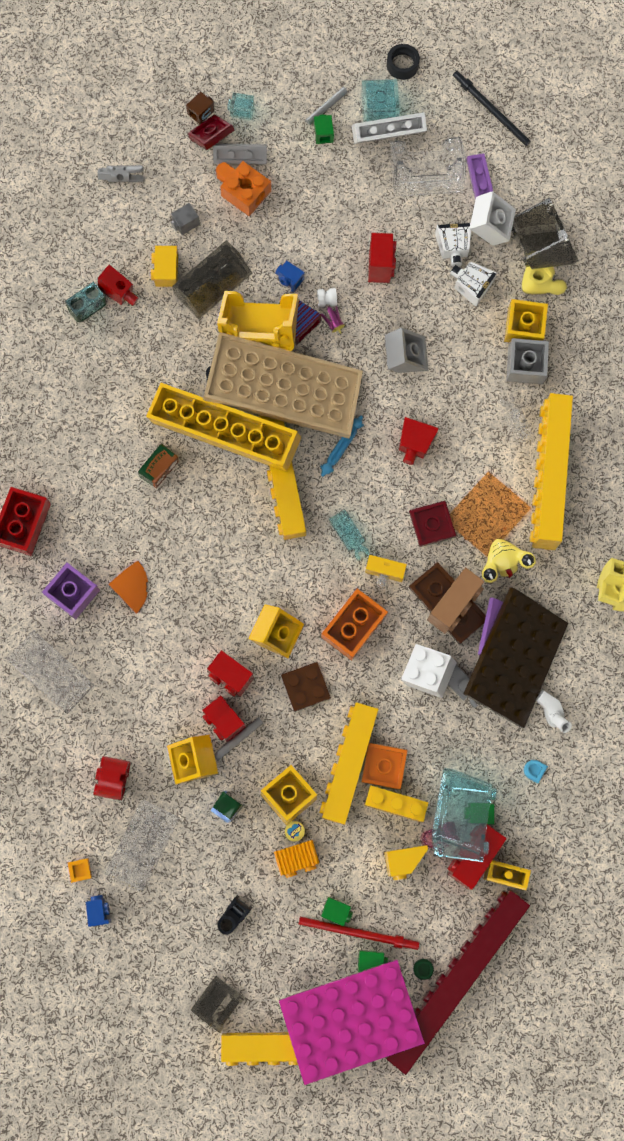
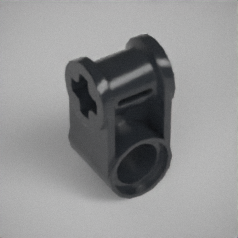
[217,895,253,935]

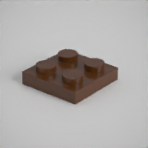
[281,662,331,712]

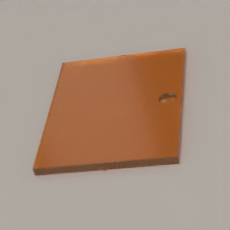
[450,472,531,557]

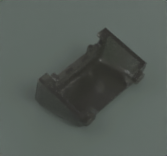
[511,197,579,269]

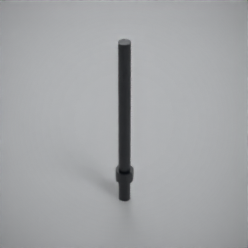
[453,71,531,146]

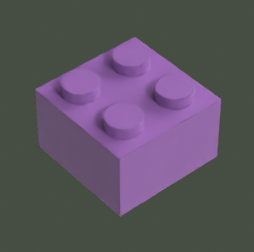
[42,562,100,620]

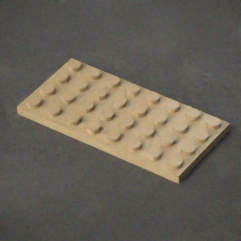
[203,332,363,439]

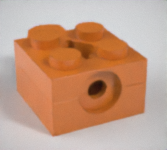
[216,161,271,216]

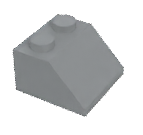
[385,328,429,373]

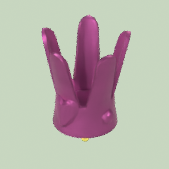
[321,305,345,334]

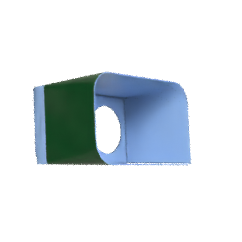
[211,791,245,823]

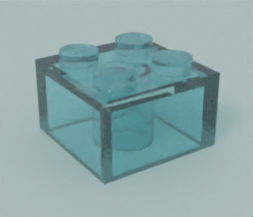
[361,79,400,122]

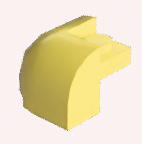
[597,558,624,611]

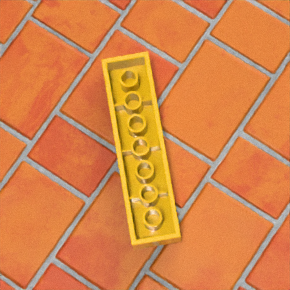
[146,383,301,472]
[529,393,573,550]

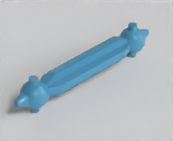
[320,415,364,477]

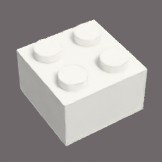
[470,191,516,246]
[401,644,457,698]

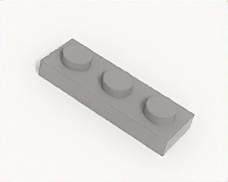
[213,144,267,164]

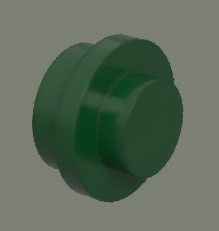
[413,959,434,980]

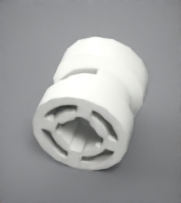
[317,288,337,308]

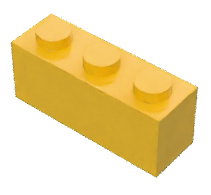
[364,785,429,823]

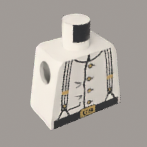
[435,223,471,267]
[450,262,497,306]

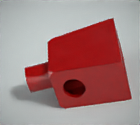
[98,264,139,306]
[399,417,439,465]

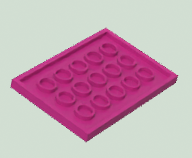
[279,960,425,1085]

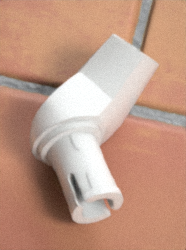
[536,690,572,733]

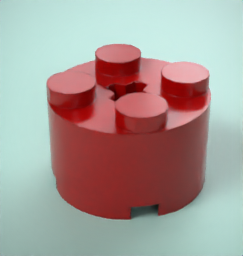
[93,756,130,801]

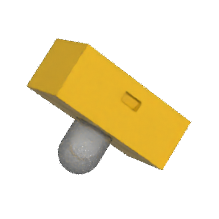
[365,555,407,589]

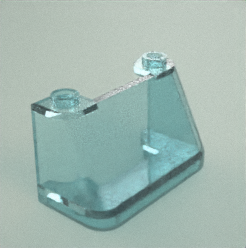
[432,768,497,862]

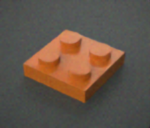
[361,743,408,790]

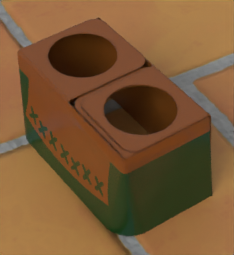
[138,444,179,489]

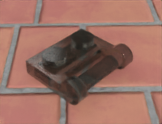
[191,975,245,1033]

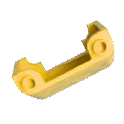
[217,291,299,351]

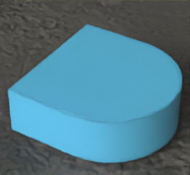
[524,760,548,784]

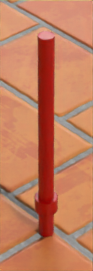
[298,916,419,950]

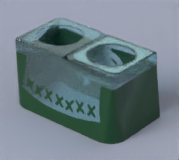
[65,281,107,322]

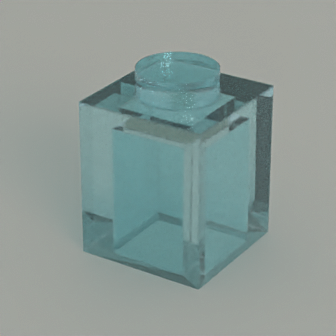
[227,92,254,120]

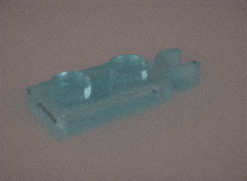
[329,510,369,561]

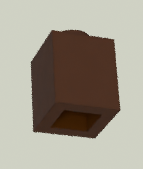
[186,91,214,125]

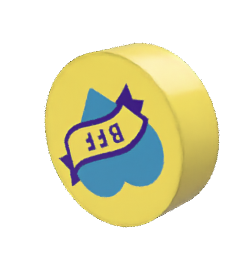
[285,821,305,842]

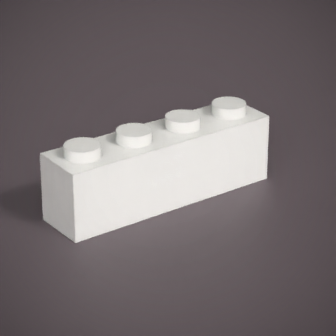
[352,112,427,144]

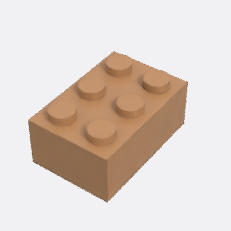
[427,567,485,634]

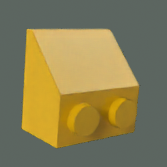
[248,604,304,659]
[167,735,218,785]
[384,845,428,880]

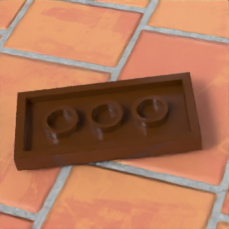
[408,562,486,645]

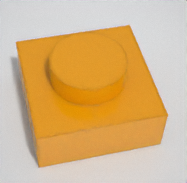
[68,858,92,883]

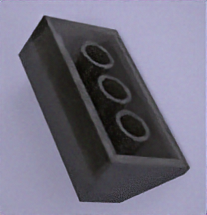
[172,240,252,320]

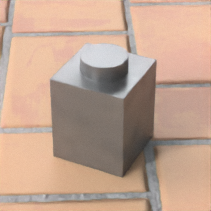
[171,203,200,235]

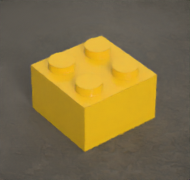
[504,299,548,342]
[260,765,317,826]

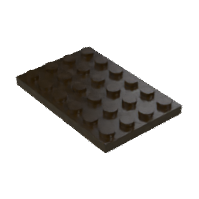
[463,588,569,728]

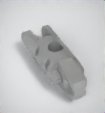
[98,165,145,182]

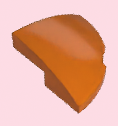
[108,561,148,614]

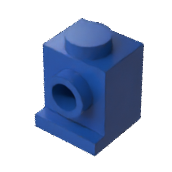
[275,261,305,293]
[86,895,111,927]

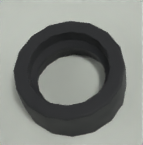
[386,44,420,80]

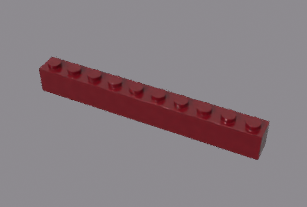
[385,890,530,1075]

